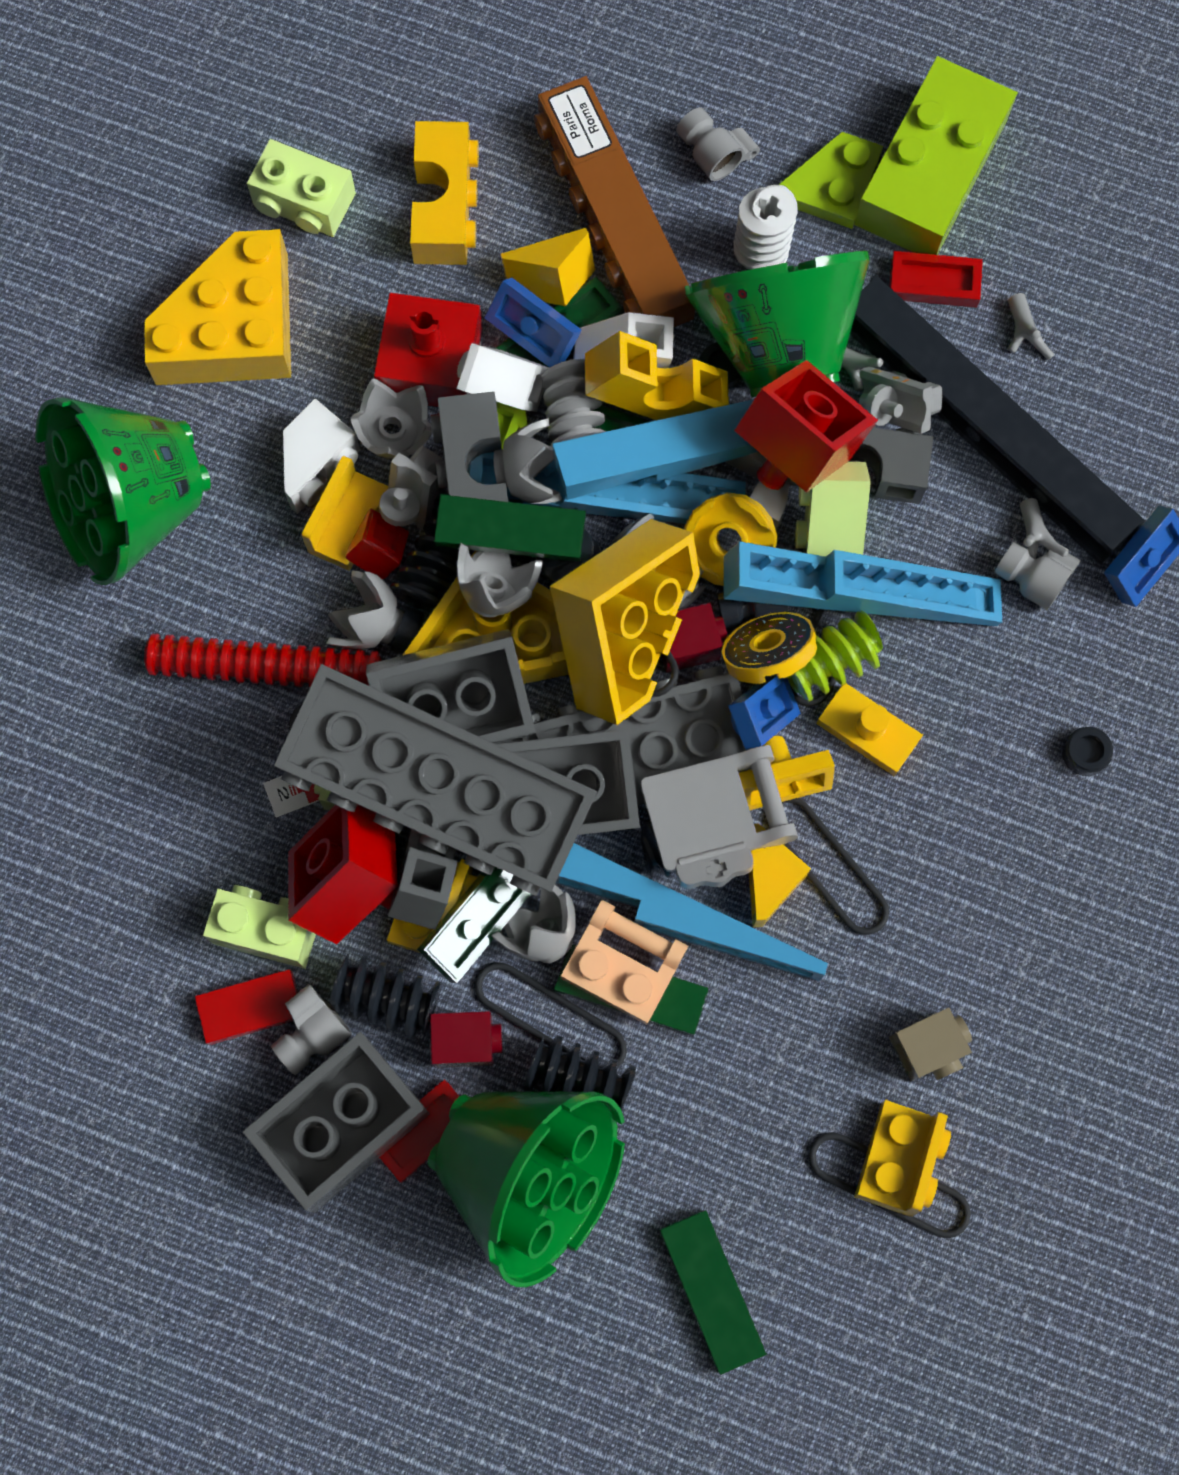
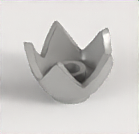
[351,379,432,459]
[494,418,562,504]
[457,543,543,617]
[326,570,403,649]
[491,885,575,963]

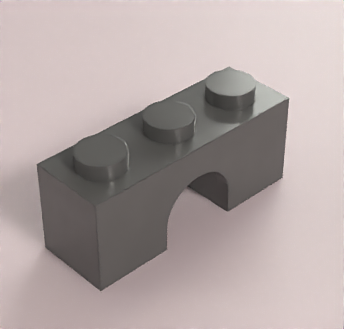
[431,391,508,502]
[789,426,934,504]
[388,828,458,930]

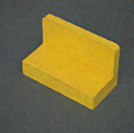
[302,456,388,571]

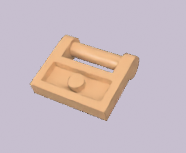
[561,900,688,1025]

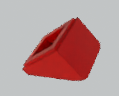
[345,508,409,579]

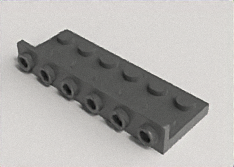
[274,664,597,896]
[494,665,753,806]

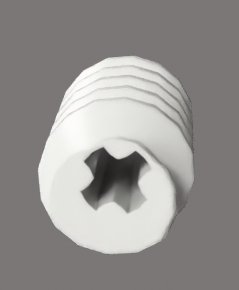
[734,185,798,270]

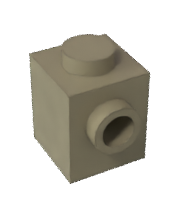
[889,1007,972,1082]

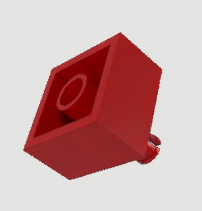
[374,293,483,407]
[734,360,878,493]
[288,804,398,944]

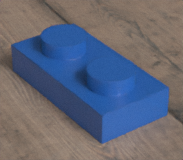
[485,278,582,368]
[1104,505,1179,607]
[728,674,801,750]

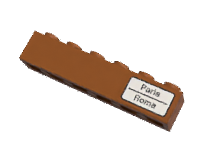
[534,76,695,327]

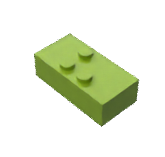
[854,56,1018,255]

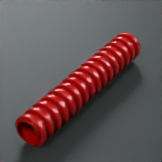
[144,633,382,688]

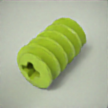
[787,610,883,703]

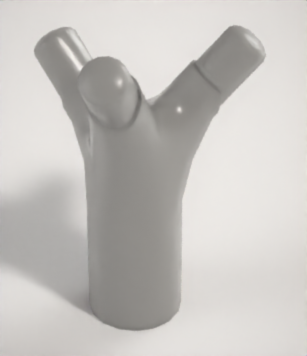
[1008,293,1054,360]
[842,347,883,391]
[1020,498,1069,559]

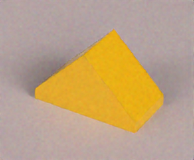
[500,228,595,306]
[748,824,811,928]

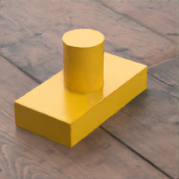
[816,683,923,777]
[739,736,835,810]

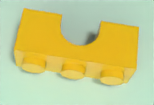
[410,121,479,265]
[585,331,729,420]

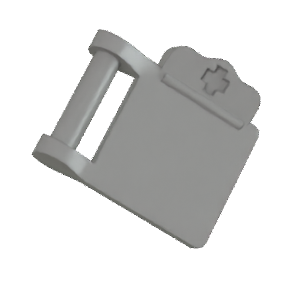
[641,745,798,889]

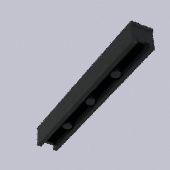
[850,275,1145,565]

